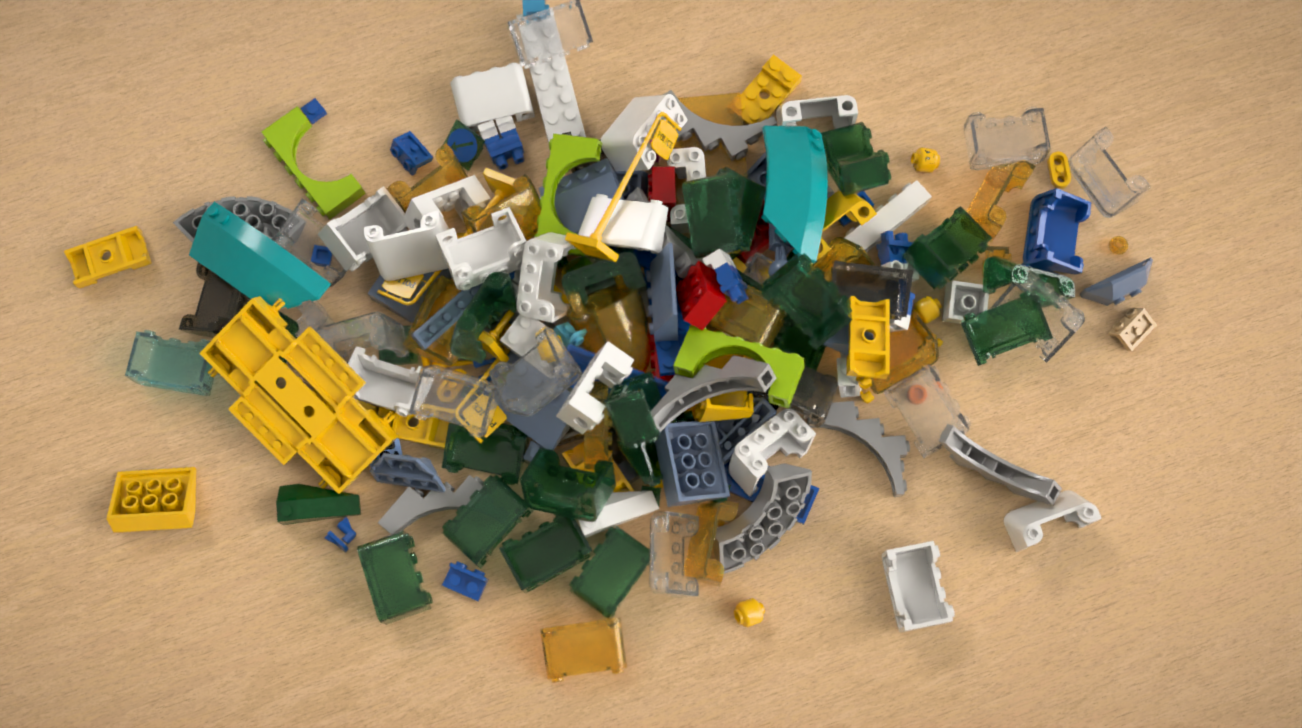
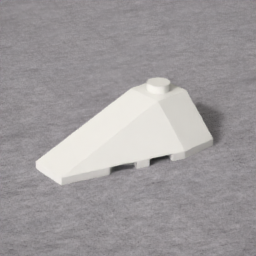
[571,491,659,538]

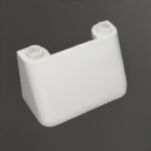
[578,194,668,254]
[364,211,452,281]
[348,346,433,417]
[1004,490,1102,552]

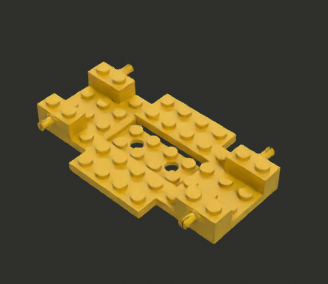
[199,296,399,494]

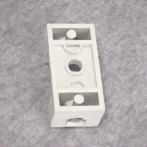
[403,175,491,230]
[556,342,634,435]

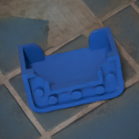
[1023,188,1092,275]

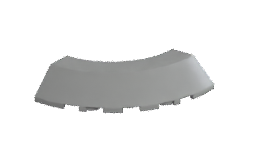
[173,196,307,250]
[711,463,812,575]

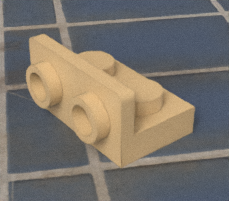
[1109,307,1157,351]

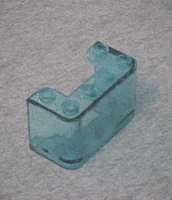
[125,330,214,396]

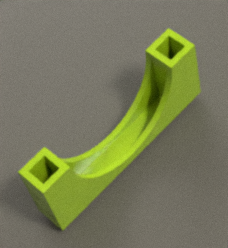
[262,106,366,220]
[534,133,602,257]
[673,325,804,408]

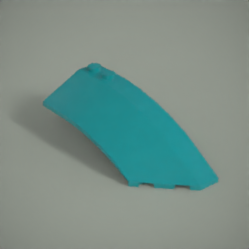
[761,126,828,264]
[189,201,331,309]

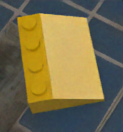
[106,467,196,533]

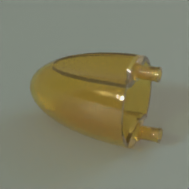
[567,266,651,373]

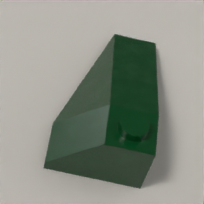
[276,484,361,525]

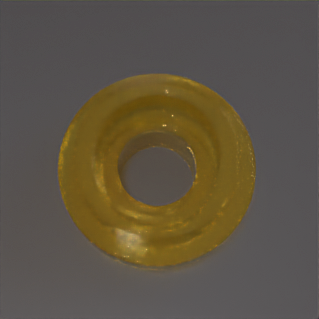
[1109,236,1128,255]

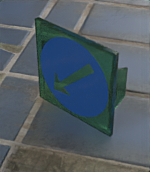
[440,119,486,171]

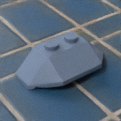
[1080,257,1153,306]
[715,397,777,465]
[370,453,446,492]

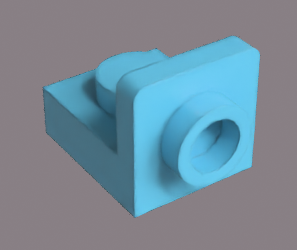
[552,322,588,348]

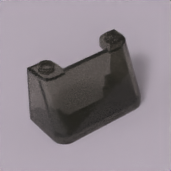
[828,260,913,321]
[179,262,251,338]
[747,365,838,428]

